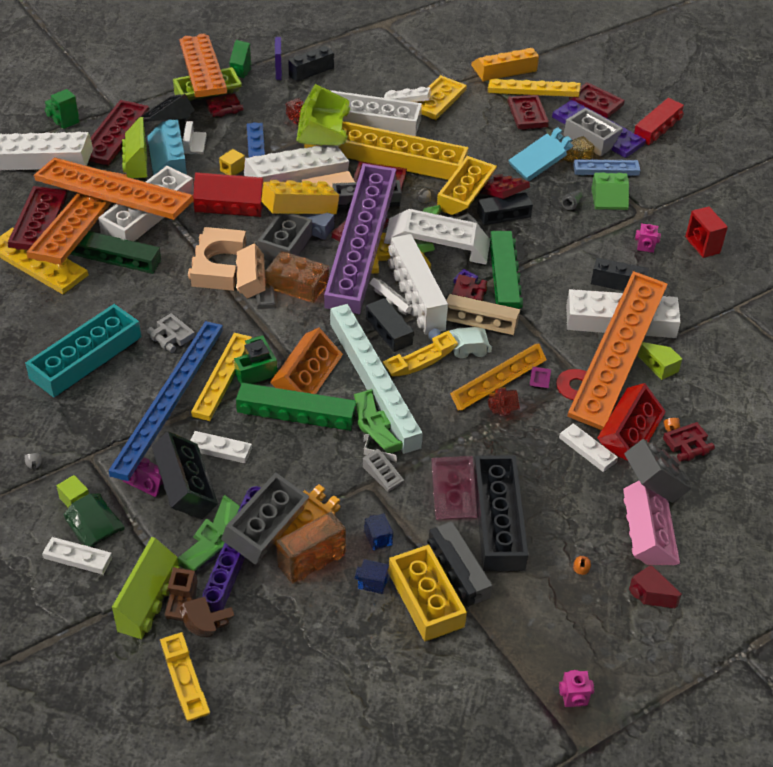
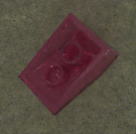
[431,456,477,520]

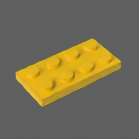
[416,75,467,120]

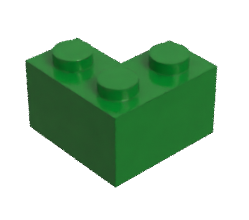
[45,89,80,129]
[234,335,277,384]

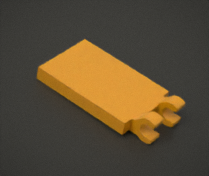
[274,484,341,558]

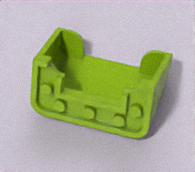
[296,84,350,146]

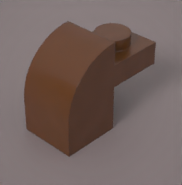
[165,567,197,621]
[179,596,235,637]

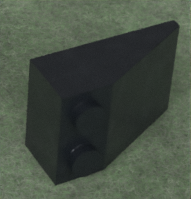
[135,94,195,122]

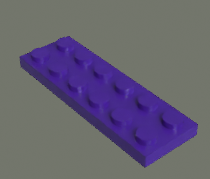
[552,100,646,158]

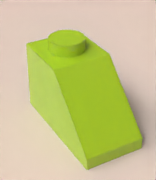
[638,342,682,380]

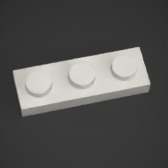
[384,87,431,102]
[370,278,412,315]
[559,423,618,472]
[190,431,252,463]
[42,537,112,574]

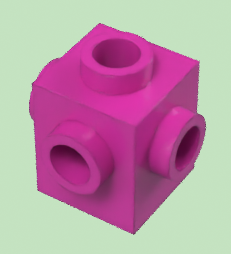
[635,224,661,252]
[559,670,594,707]

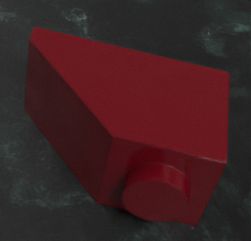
[629,565,682,608]

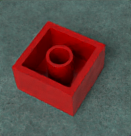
[685,206,728,258]

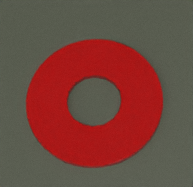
[556,369,587,401]

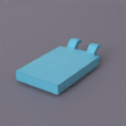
[509,127,573,181]

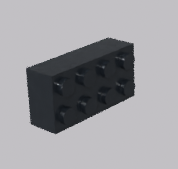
[152,431,218,519]

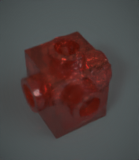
[286,98,304,125]
[488,387,520,416]

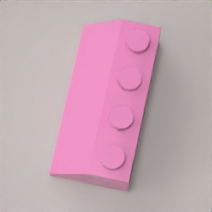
[623,481,680,565]

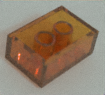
[265,251,329,303]
[277,511,346,584]

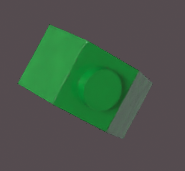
[229,40,251,78]

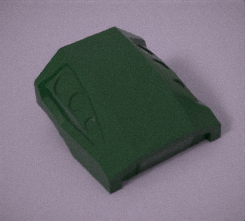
[64,493,125,547]

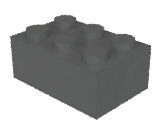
[258,214,312,266]
[624,439,692,503]

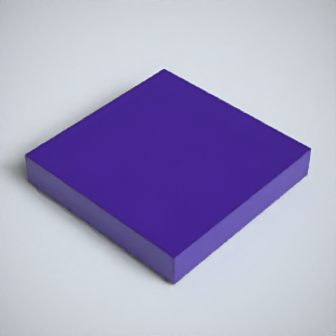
[275,37,282,80]

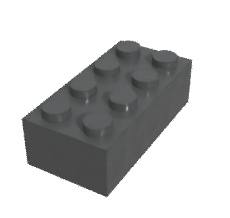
[221,472,310,565]

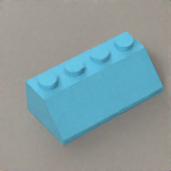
[147,120,187,176]

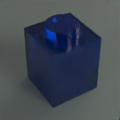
[364,513,393,551]
[355,559,389,594]

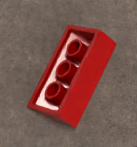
[193,173,264,217]
[597,383,666,461]

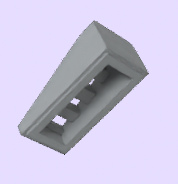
[363,449,404,492]

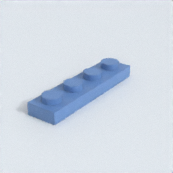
[573,160,640,176]

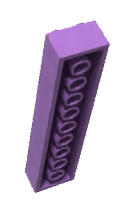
[324,163,396,314]

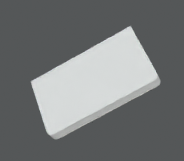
[183,121,206,154]

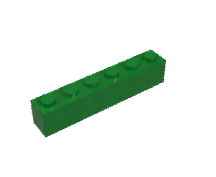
[490,231,523,309]
[236,383,356,431]

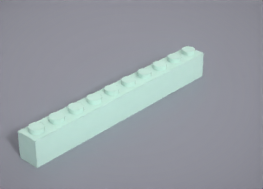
[330,304,422,454]

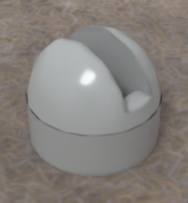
[418,188,431,203]
[25,453,42,469]

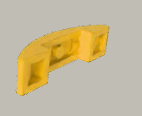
[383,331,458,376]
[160,632,210,722]

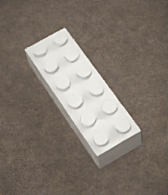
[330,90,422,136]
[0,132,93,170]
[244,145,349,184]
[98,166,194,241]
[388,234,448,335]
[566,289,680,338]

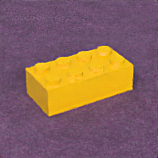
[261,180,339,214]
[389,545,467,642]

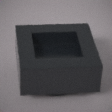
[244,340,270,363]

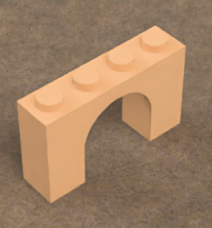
[188,227,246,291]

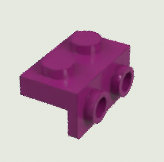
[123,457,163,497]

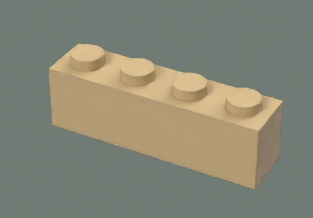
[446,294,520,335]

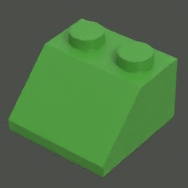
[591,172,629,210]

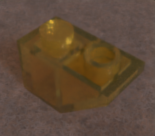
[560,136,595,162]

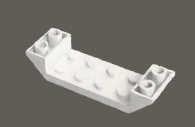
[384,209,490,265]

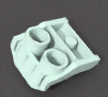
[449,327,492,358]

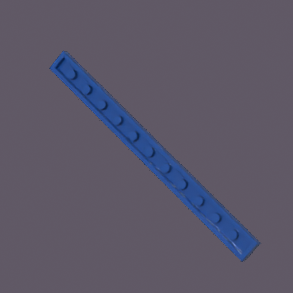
[108,321,223,481]

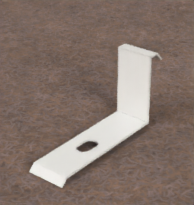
[364,434,397,463]

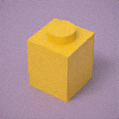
[219,149,245,175]

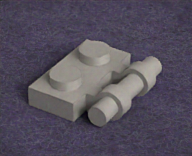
[147,313,195,353]

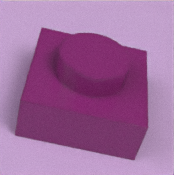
[530,367,551,388]

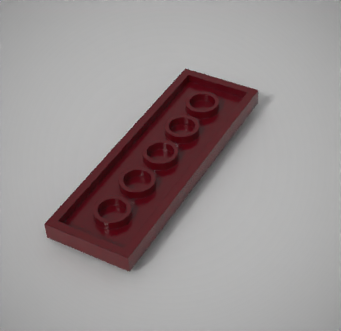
[89,100,149,165]
[8,186,67,250]

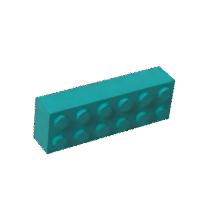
[25,304,141,397]

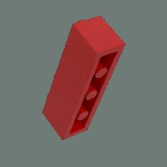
[634,98,684,145]

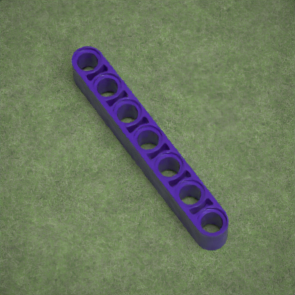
[203,486,261,613]

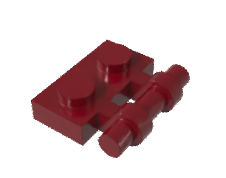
[206,94,243,117]
[452,274,488,301]
[663,422,715,462]

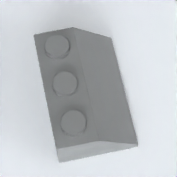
[564,108,623,156]

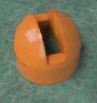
[663,418,680,432]
[573,556,591,575]

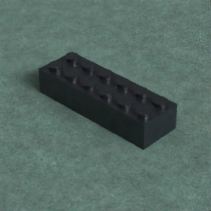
[473,455,528,571]

